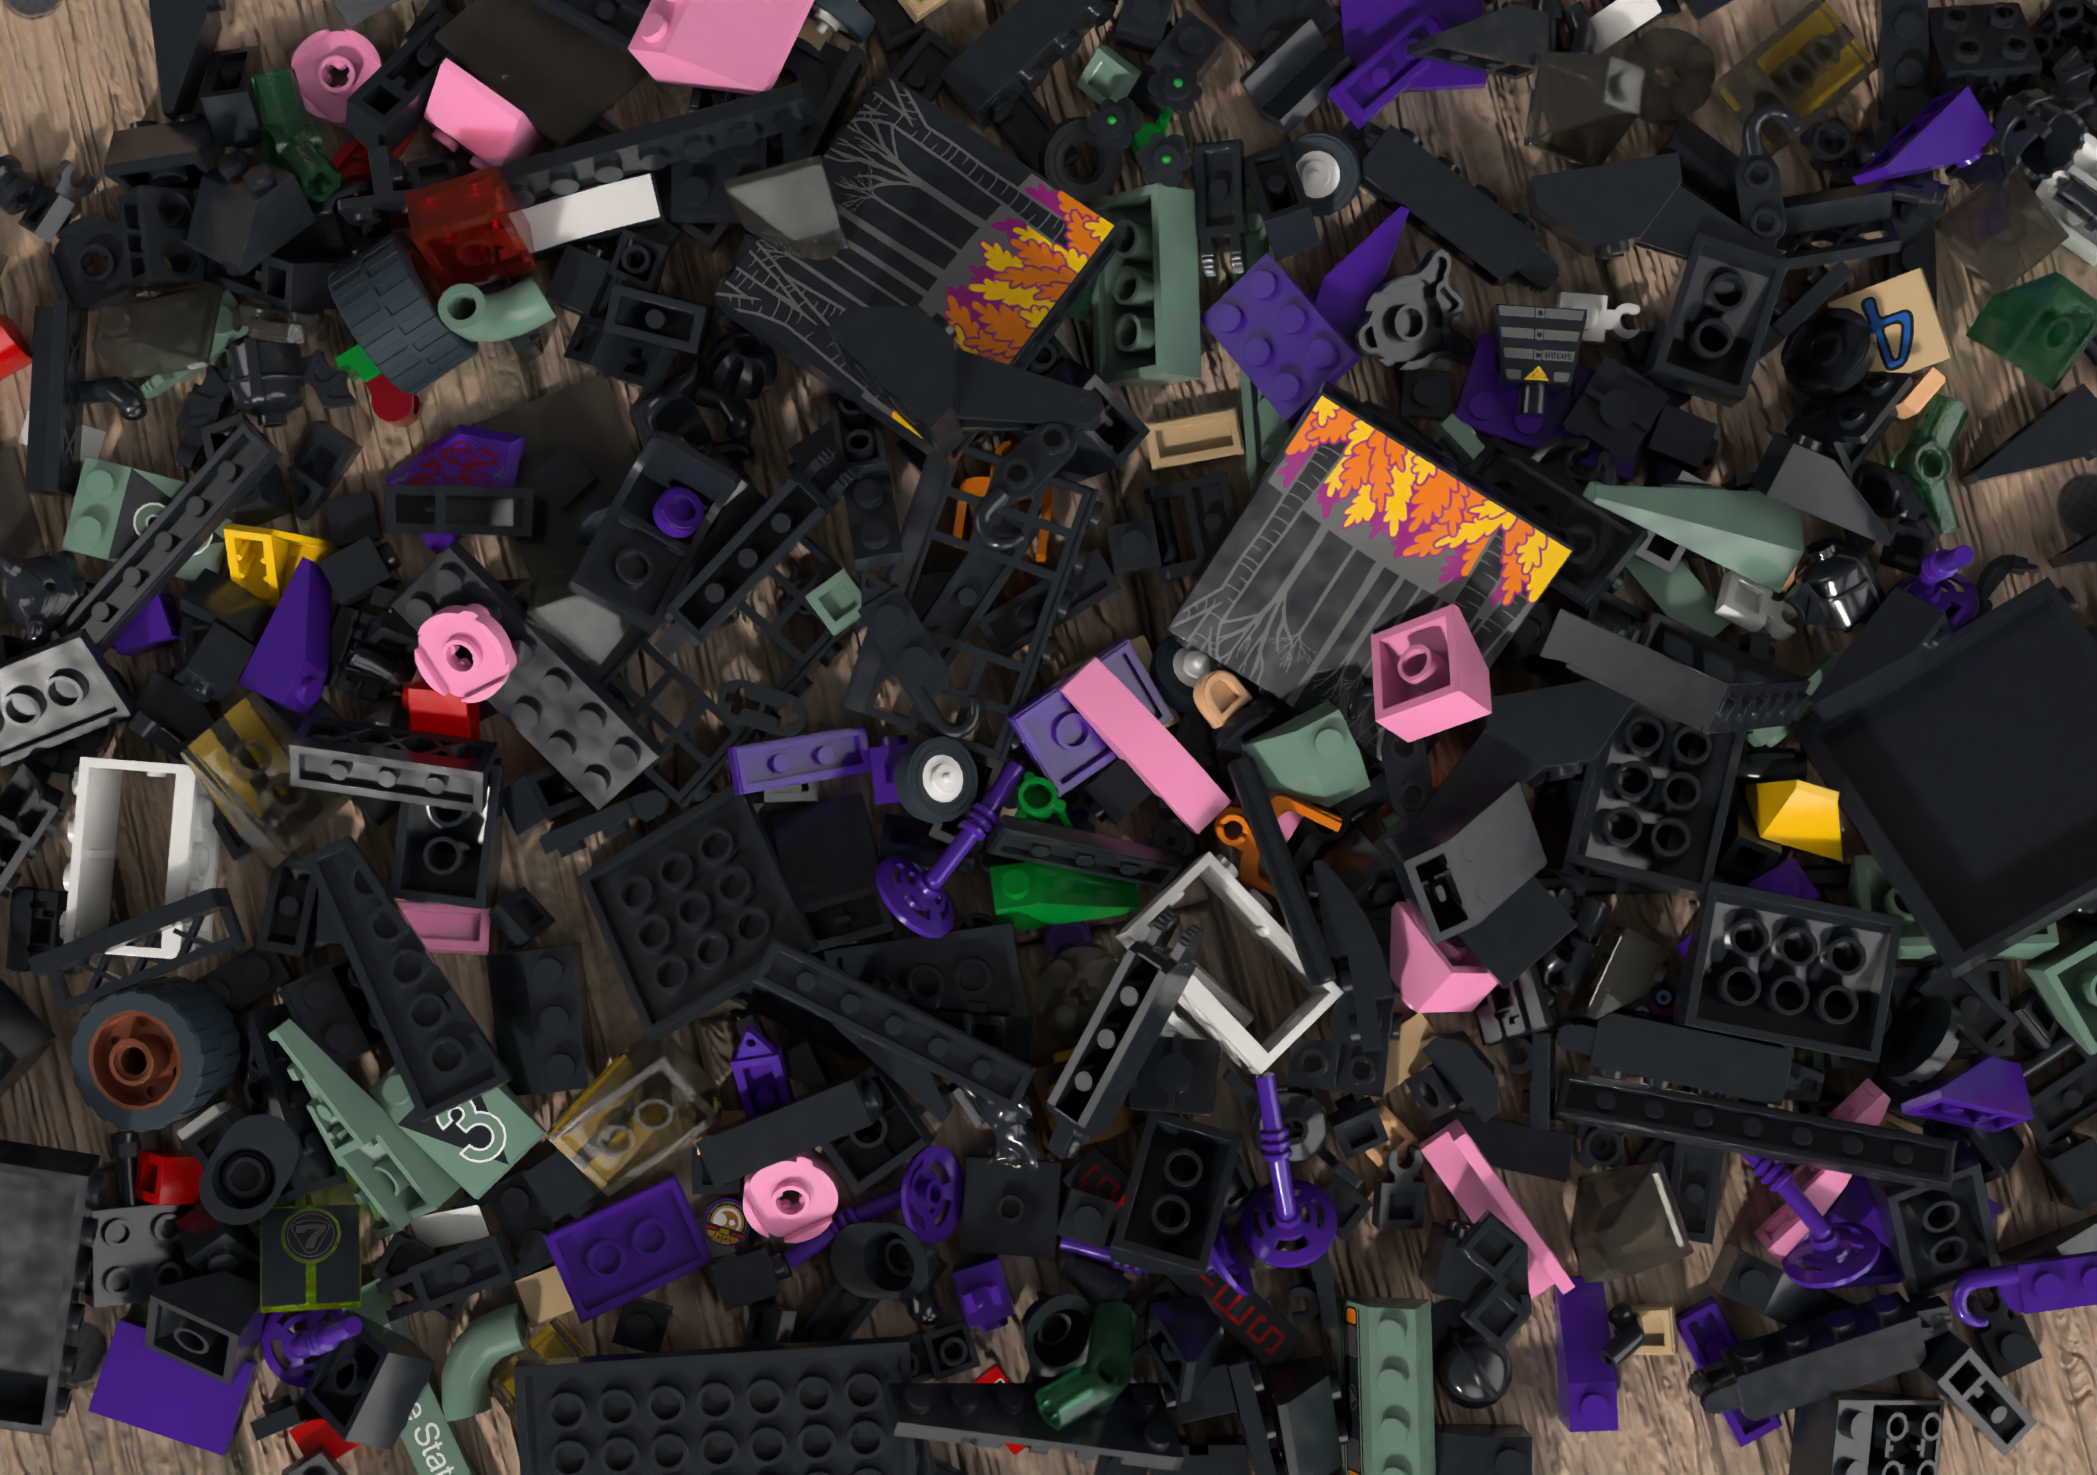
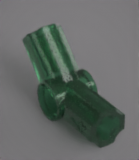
[251,68,341,202]
[1888,394,1969,535]
[1035,1301,1138,1431]

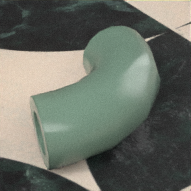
[438,276,556,342]
[441,1303,529,1421]

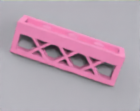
[1418,1118,1575,1300]

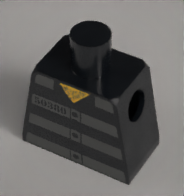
[1488,304,1587,418]

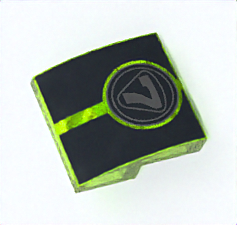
[260,1203,361,1313]

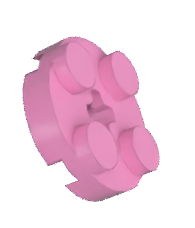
[291,29,384,128]
[415,603,517,703]
[742,1150,838,1243]

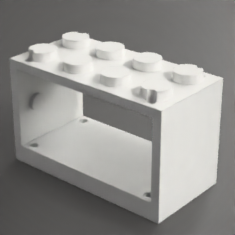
[59,757,224,959]
[1115,851,1344,1074]

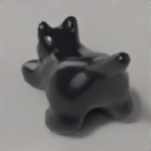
[954,1079,1039,1172]

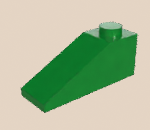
[990,862,1140,931]

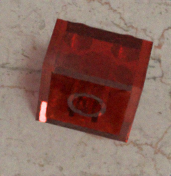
[405,166,538,291]

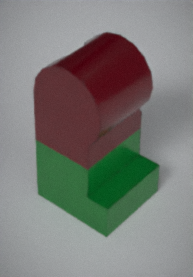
[334,344,421,427]

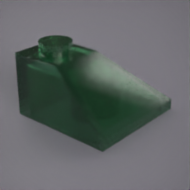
[1965,272,2097,391]

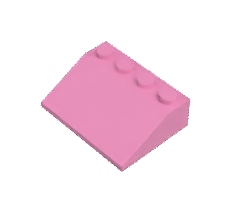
[627,0,814,95]

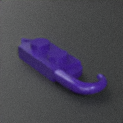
[731,1025,794,1117]
[1951,1251,2097,1327]

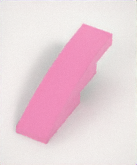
[1059,656,1232,835]
[1753,1078,1891,1262]

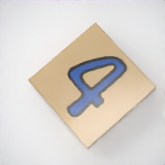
[1827,268,1953,374]

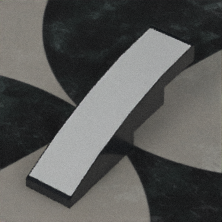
[475,172,666,272]

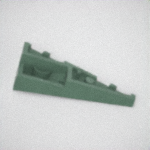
[1583,481,1804,593]
[268,1019,462,1240]

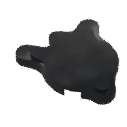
[1351,249,1475,370]

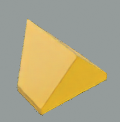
[223,523,335,607]
[1745,780,1843,862]

